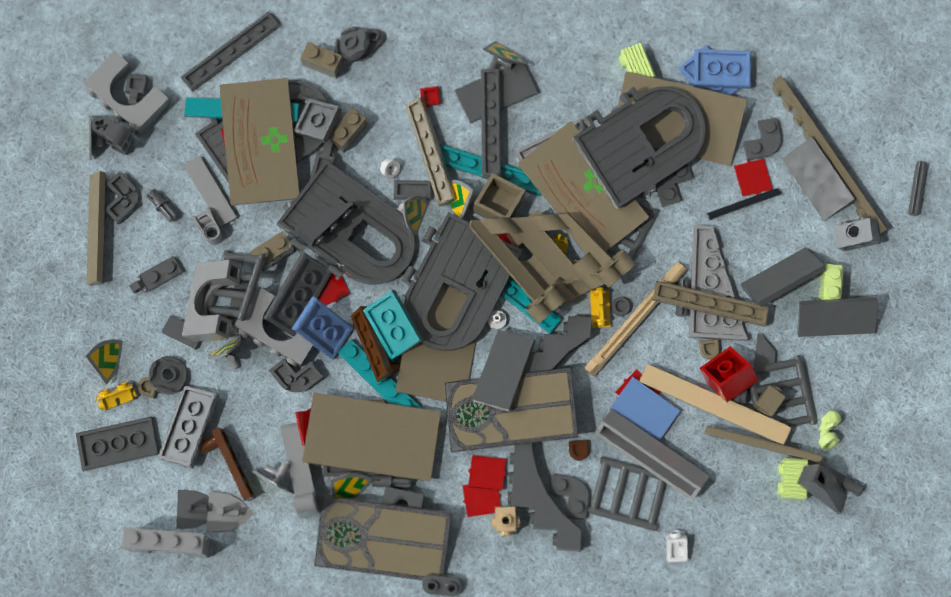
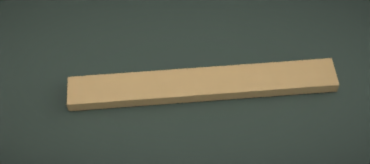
[639,364,791,445]

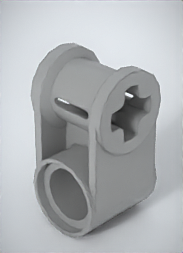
[192,207,223,245]

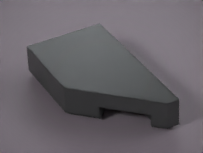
[754,333,775,372]

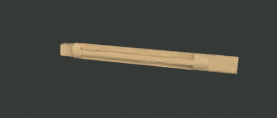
[584,262,687,377]

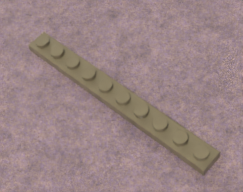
[772,75,887,236]

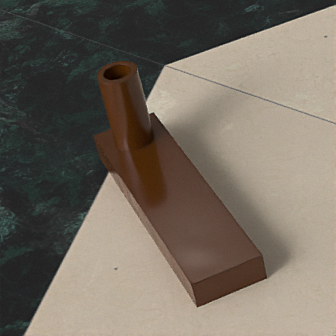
[351,306,401,382]
[198,427,256,502]

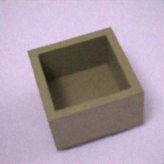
[473,173,526,219]

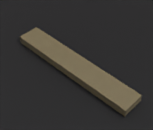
[406,97,457,207]
[87,171,106,285]
[652,281,769,327]
[704,426,822,463]

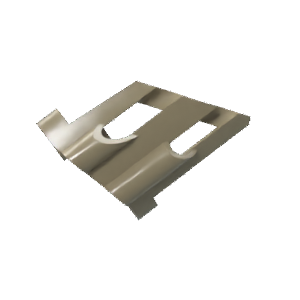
[469,214,636,324]

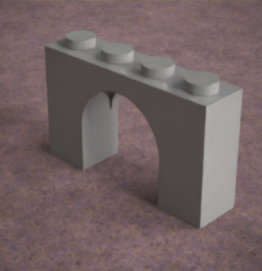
[84,51,171,135]
[182,260,243,342]
[234,286,314,367]
[122,527,211,558]

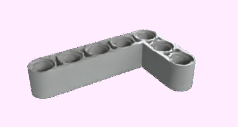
[281,423,320,519]

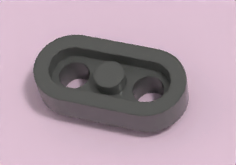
[357,28,383,61]
[422,573,462,597]

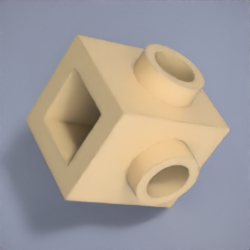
[492,507,520,536]

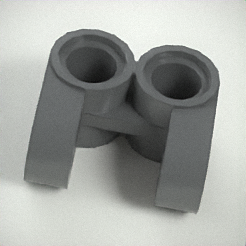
[92,116,135,155]

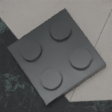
[293,98,342,143]

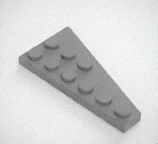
[689,225,748,341]

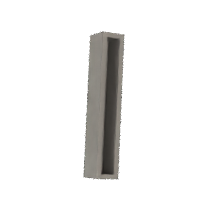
[595,409,709,501]

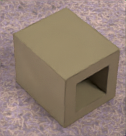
[753,385,785,417]

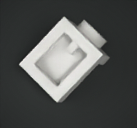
[665,530,688,562]

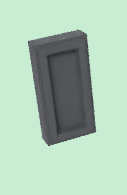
[393,180,432,200]
[162,315,200,350]

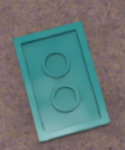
[363,290,423,360]

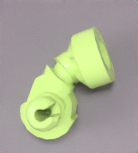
[818,410,842,451]

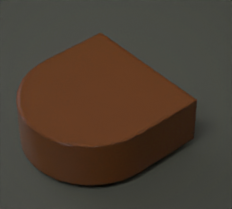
[569,441,589,461]

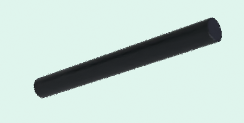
[707,188,780,220]

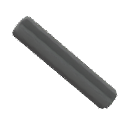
[908,161,927,216]

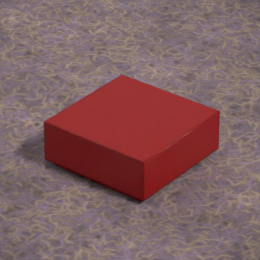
[420,86,440,107]

